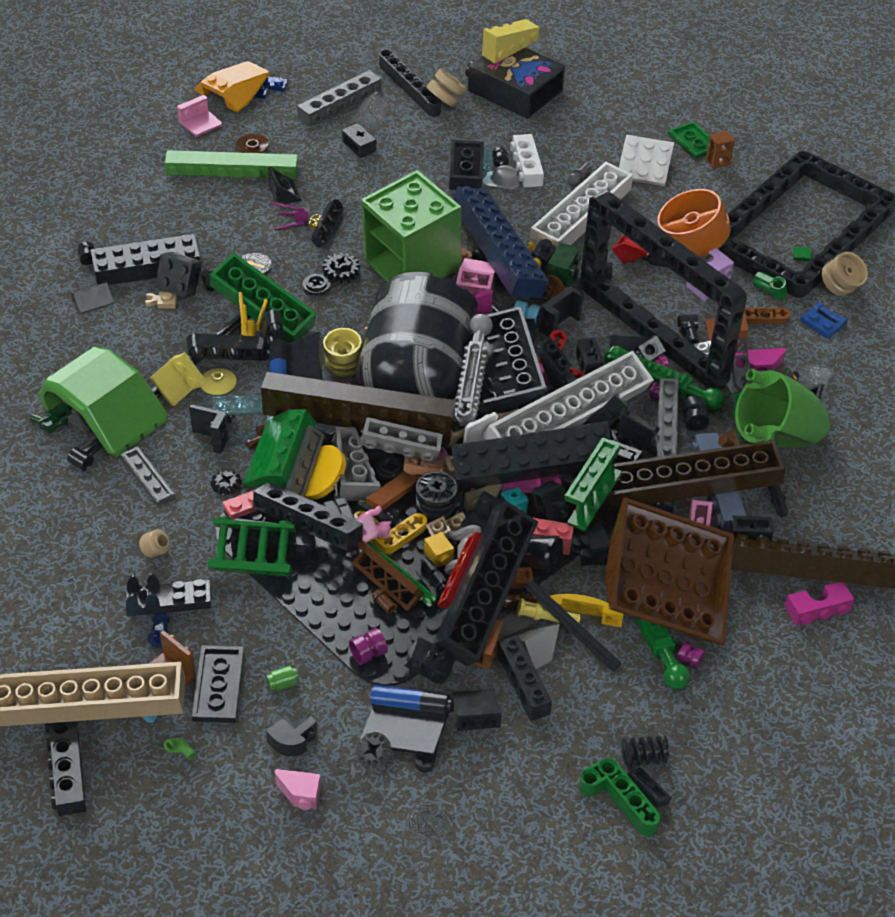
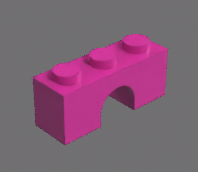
[785,582,854,626]

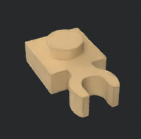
[145,292,177,309]

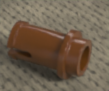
[372,589,397,615]

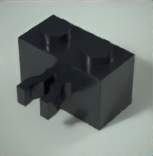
[532,481,570,523]
[404,637,455,684]

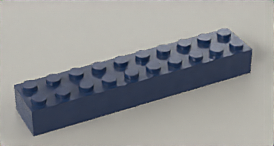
[453,186,549,299]

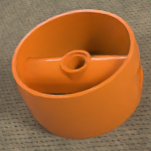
[658,189,731,257]

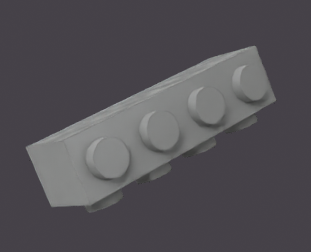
[360,418,443,462]

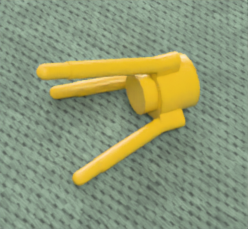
[239,292,268,336]

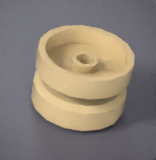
[427,68,467,107]
[822,251,868,296]

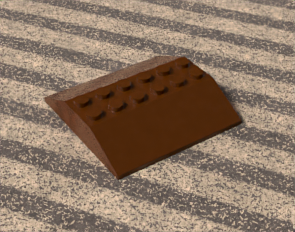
[605,498,734,646]

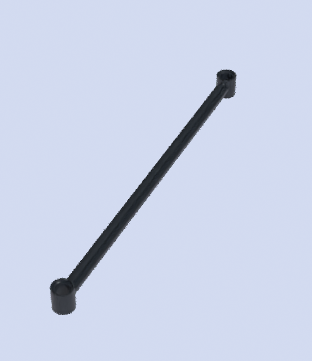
[67,313,251,471]

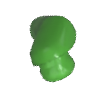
[164,738,197,760]

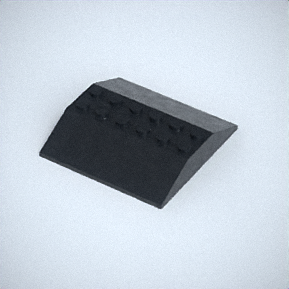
[444,306,547,420]

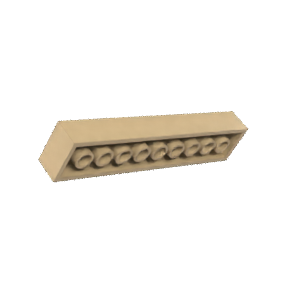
[0,662,185,726]

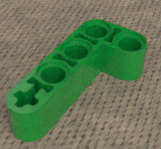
[579,758,660,836]

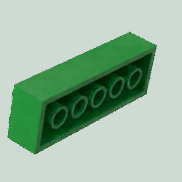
[210,252,316,343]

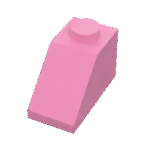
[689,498,713,526]
[275,769,321,810]

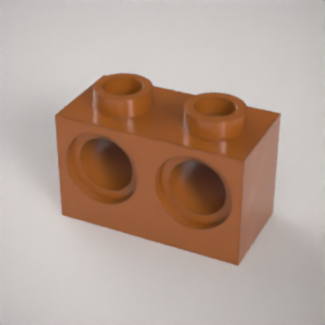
[706,131,735,169]

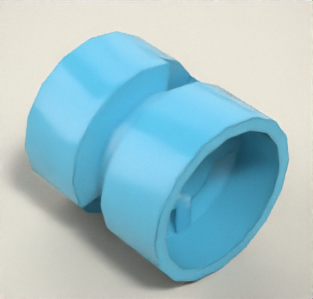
[514,300,541,328]

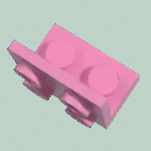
[177,95,222,137]

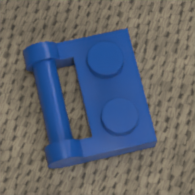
[800,302,848,339]

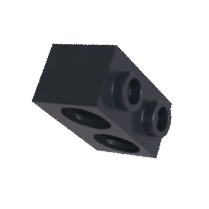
[576,337,604,375]
[729,515,774,541]

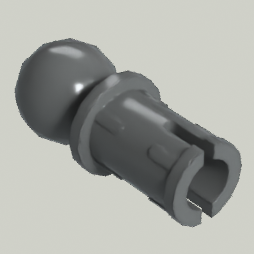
[567,163,592,186]

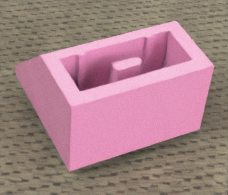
[456,258,497,294]

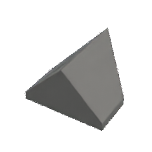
[519,624,559,669]

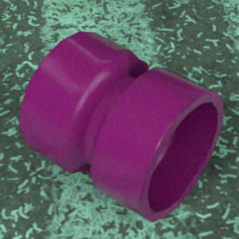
[349,628,388,665]

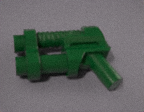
[30,403,73,434]

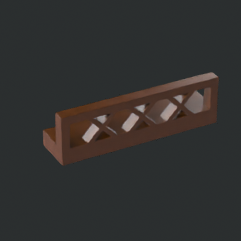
[352,540,425,612]

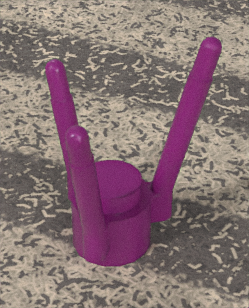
[270,201,308,231]

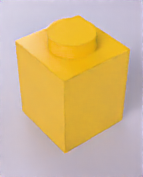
[424,532,454,568]

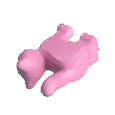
[356,506,391,544]

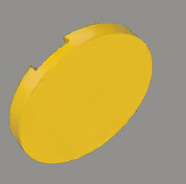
[304,445,346,500]

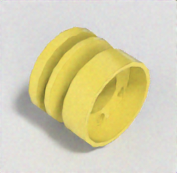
[323,328,362,377]

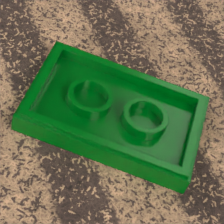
[668,121,710,160]

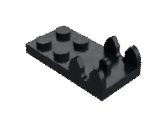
[126,573,211,616]

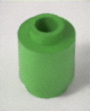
[266,665,299,692]

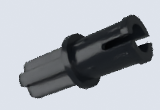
[767,485,789,518]

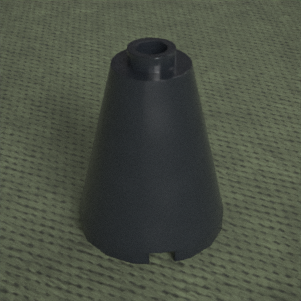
[521,535,563,576]

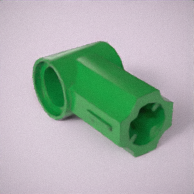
[753,272,787,300]

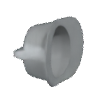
[483,165,519,189]

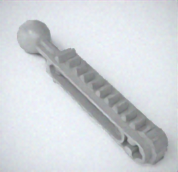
[455,314,493,427]

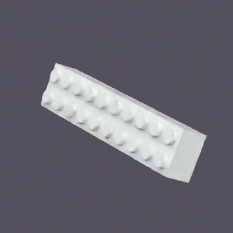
[483,351,654,440]

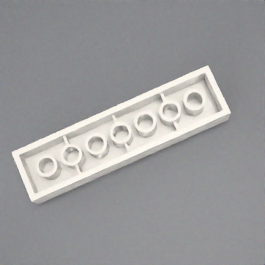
[530,162,633,253]

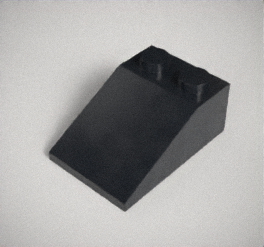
[449,139,484,190]

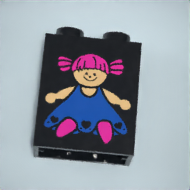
[465,47,565,119]

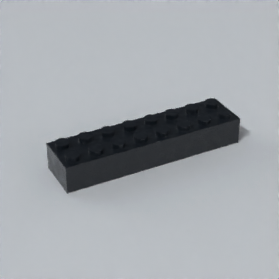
[451,421,614,490]
[433,500,538,666]

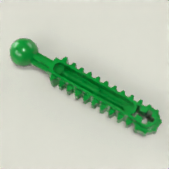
[603,346,725,411]
[634,617,691,690]

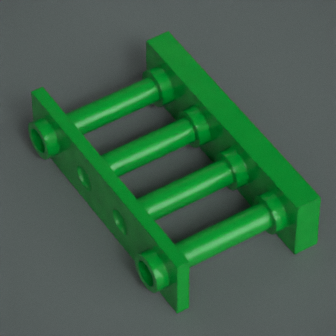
[565,437,622,531]
[207,516,296,577]

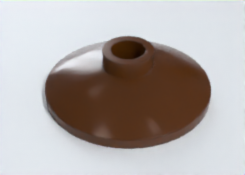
[236,133,269,153]

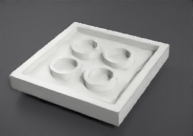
[619,135,674,186]

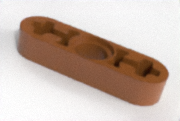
[744,308,791,324]

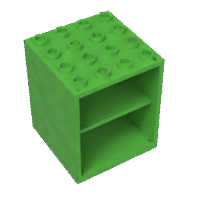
[361,170,462,282]

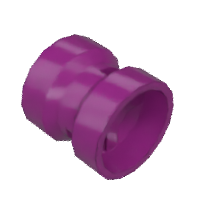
[677,641,706,670]

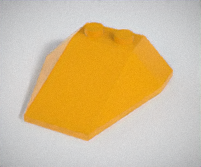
[194,61,270,113]

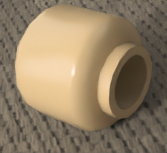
[139,529,170,558]

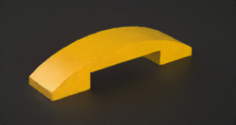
[550,594,624,627]

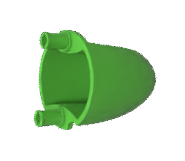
[735,369,831,448]

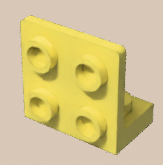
[150,353,207,406]

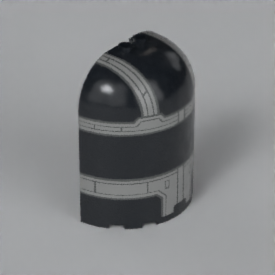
[356,272,478,399]

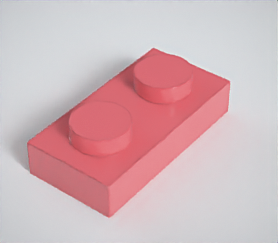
[223,489,257,520]

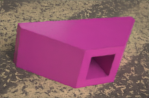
[472,289,492,315]
[735,348,786,371]

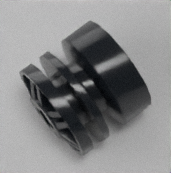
[416,472,458,523]

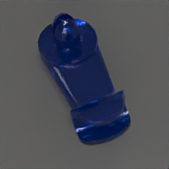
[148,613,171,648]

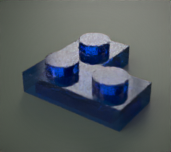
[254,76,288,99]

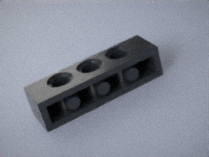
[497,635,552,721]

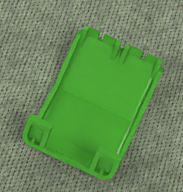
[39,346,168,458]

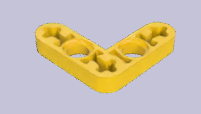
[354,511,427,554]

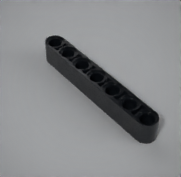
[379,49,441,117]

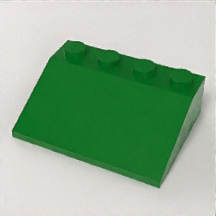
[242,410,317,488]

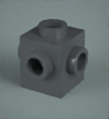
[67,409,92,434]

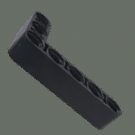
[186,310,283,361]

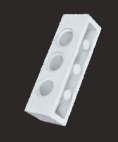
[510,134,544,187]

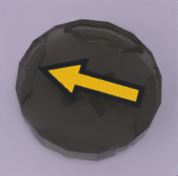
[241,253,272,276]

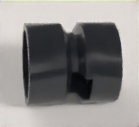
[682,396,710,431]

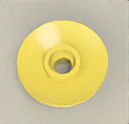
[201,368,237,395]

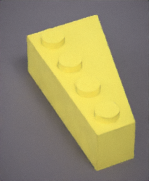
[482,19,539,63]

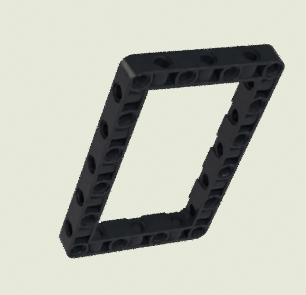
[718,151,895,298]
[580,190,747,389]

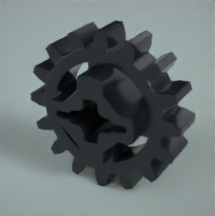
[323,252,360,283]

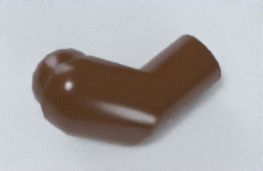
[246,425,265,449]

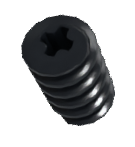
[621,736,669,766]

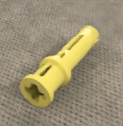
[516,598,580,623]

